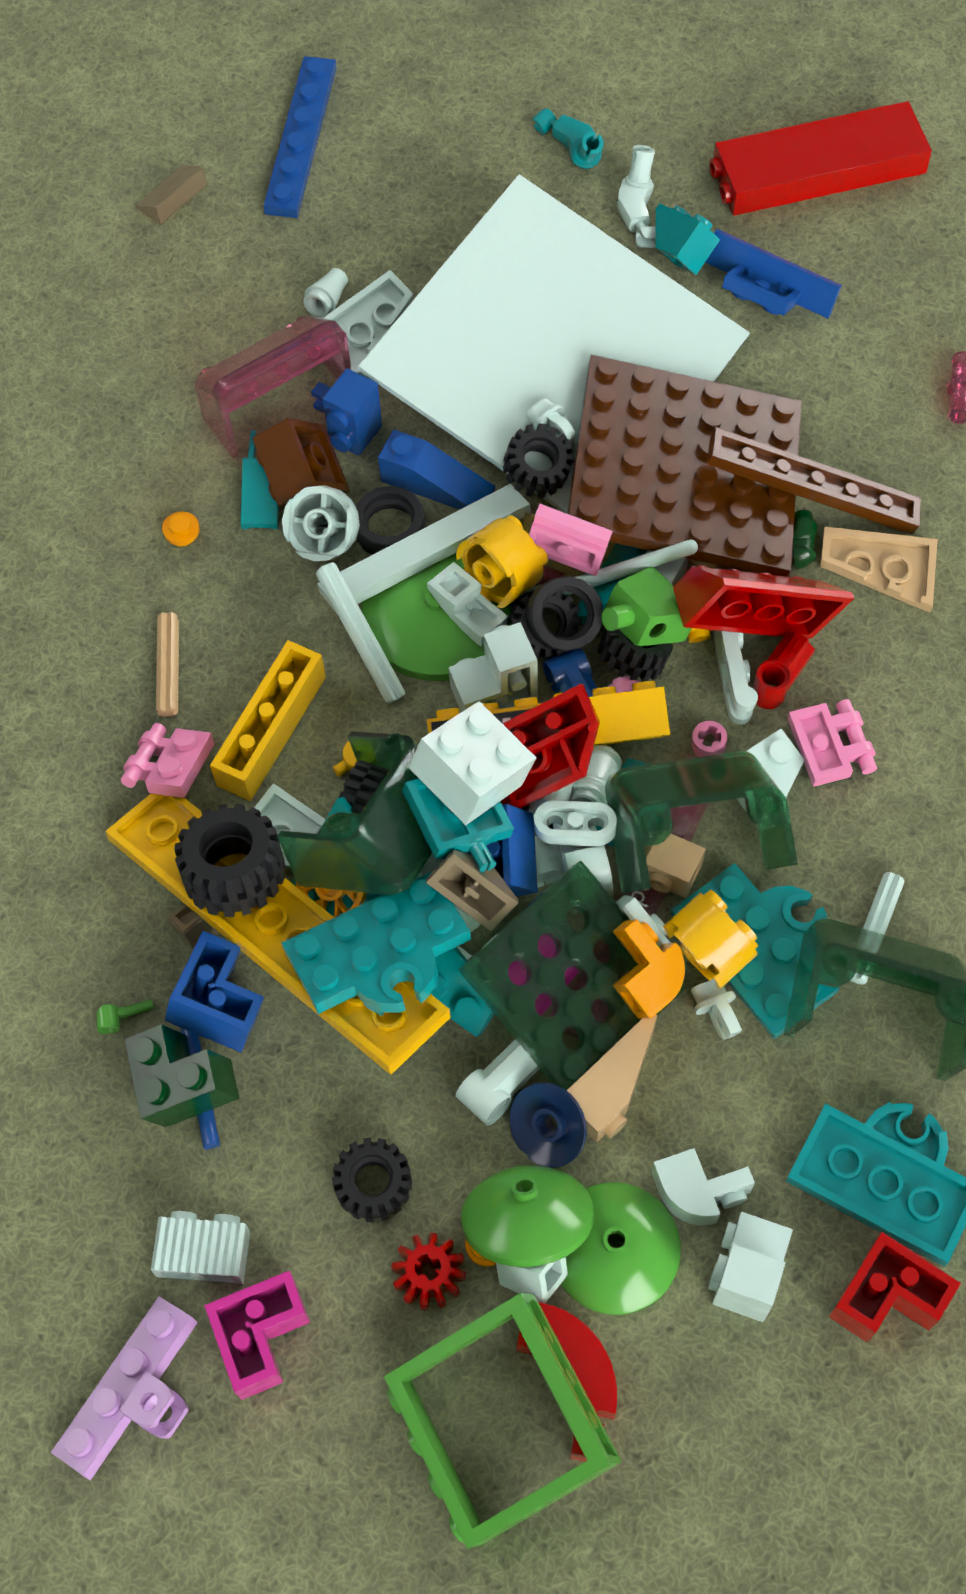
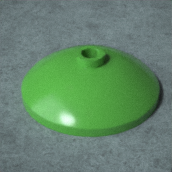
[461,1165,594,1267]
[560,1182,681,1315]

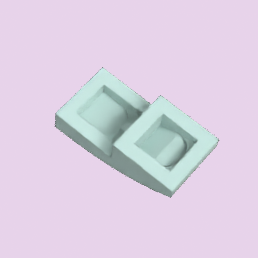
[427,562,508,647]

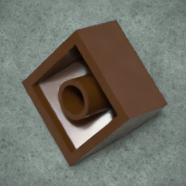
[252,418,350,507]

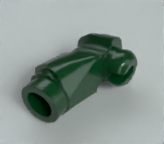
[791,510,818,570]

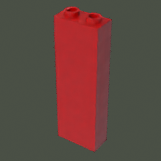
[709,101,932,216]

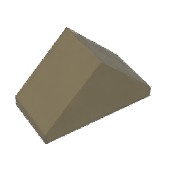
[426,850,518,931]

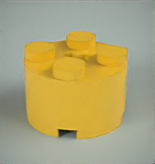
[456,515,548,608]
[662,889,759,989]

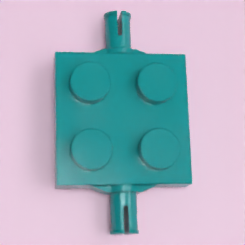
[402,778,514,872]

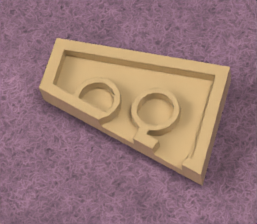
[820,527,938,613]

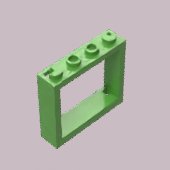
[384,1293,622,1549]

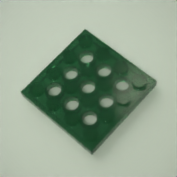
[458,861,686,1090]

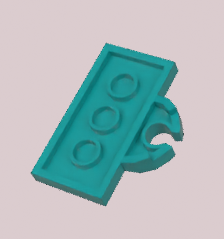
[671,863,840,1039]
[281,871,471,1016]
[786,1102,966,1267]

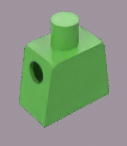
[602,567,692,647]

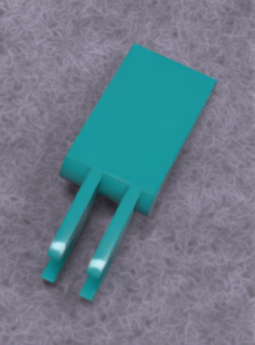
[241,430,279,529]

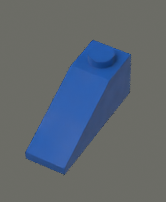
[378,429,495,510]

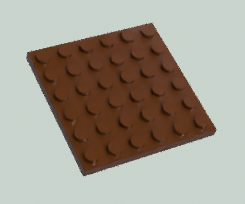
[567,355,802,577]

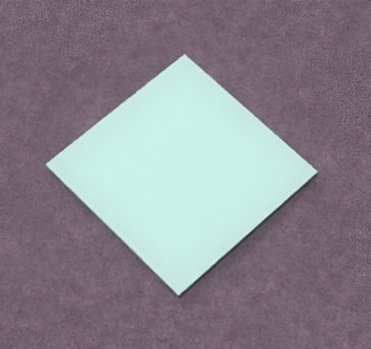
[357,174,750,514]

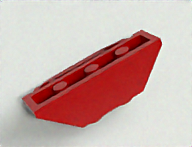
[500,684,600,809]

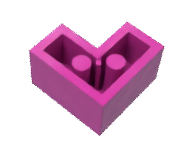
[204,1270,310,1400]

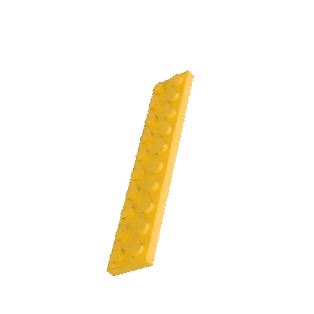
[105,793,451,1075]

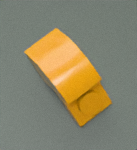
[613,919,685,1019]

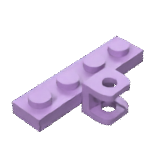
[51,1296,198,1481]

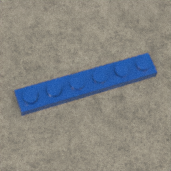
[263,56,337,218]

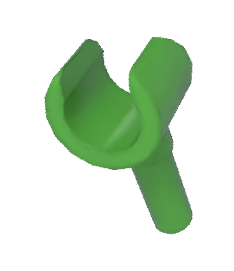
[97,999,154,1034]

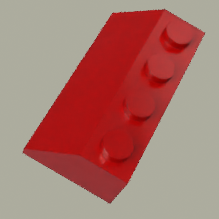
[673,566,854,639]

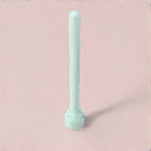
[520,539,698,608]

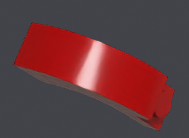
[517,1302,617,1462]

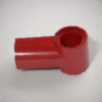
[752,632,815,709]

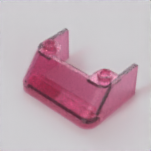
[195,315,351,459]

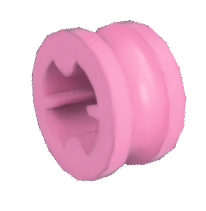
[691,721,727,760]

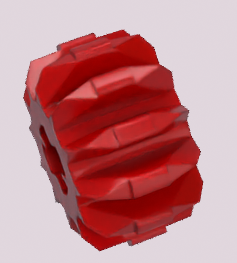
[391,1233,467,1311]

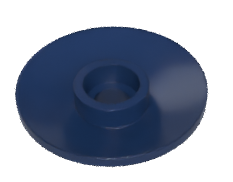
[510,1082,587,1168]

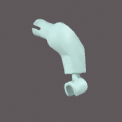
[617,145,656,248]

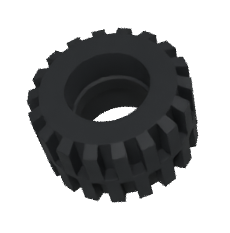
[174,804,285,917]

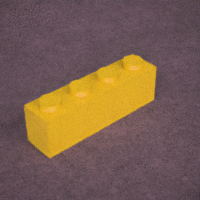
[210,640,326,802]

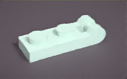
[712,630,758,725]

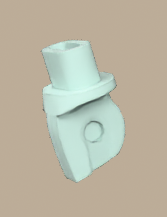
[526,398,576,451]
[691,979,742,1040]

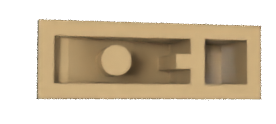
[567,1015,657,1143]

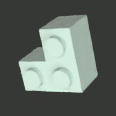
[448,622,538,712]
[708,1212,793,1322]

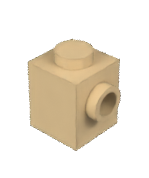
[639,829,706,898]

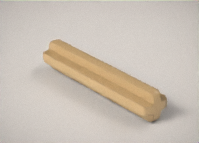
[156,612,179,717]

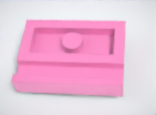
[529,504,613,576]

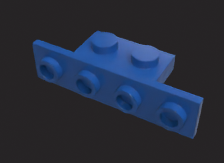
[705,229,842,319]

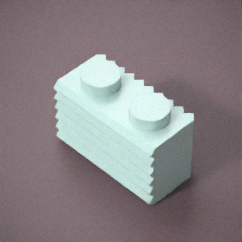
[151,1211,250,1284]

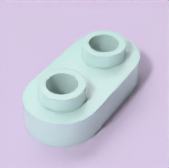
[534,800,617,846]

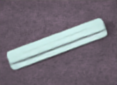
[845,872,904,985]

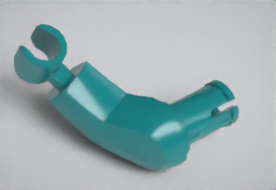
[532,108,604,169]

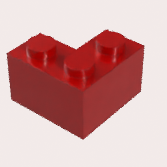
[829,1232,961,1343]

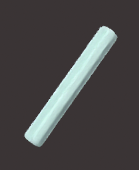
[316,562,405,704]

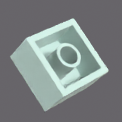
[408,701,536,825]

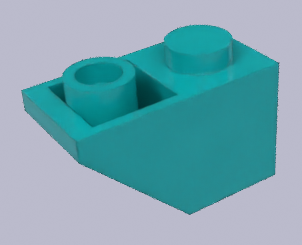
[655,203,720,275]

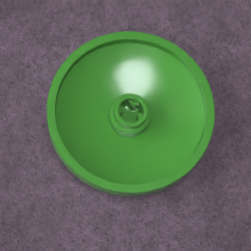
[362,553,513,681]

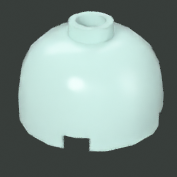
[282,485,360,561]

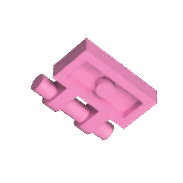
[787,699,877,787]
[121,723,215,798]

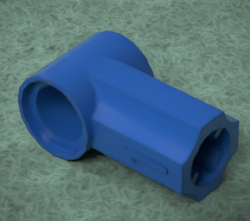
[542,648,597,697]

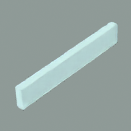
[317,484,531,615]

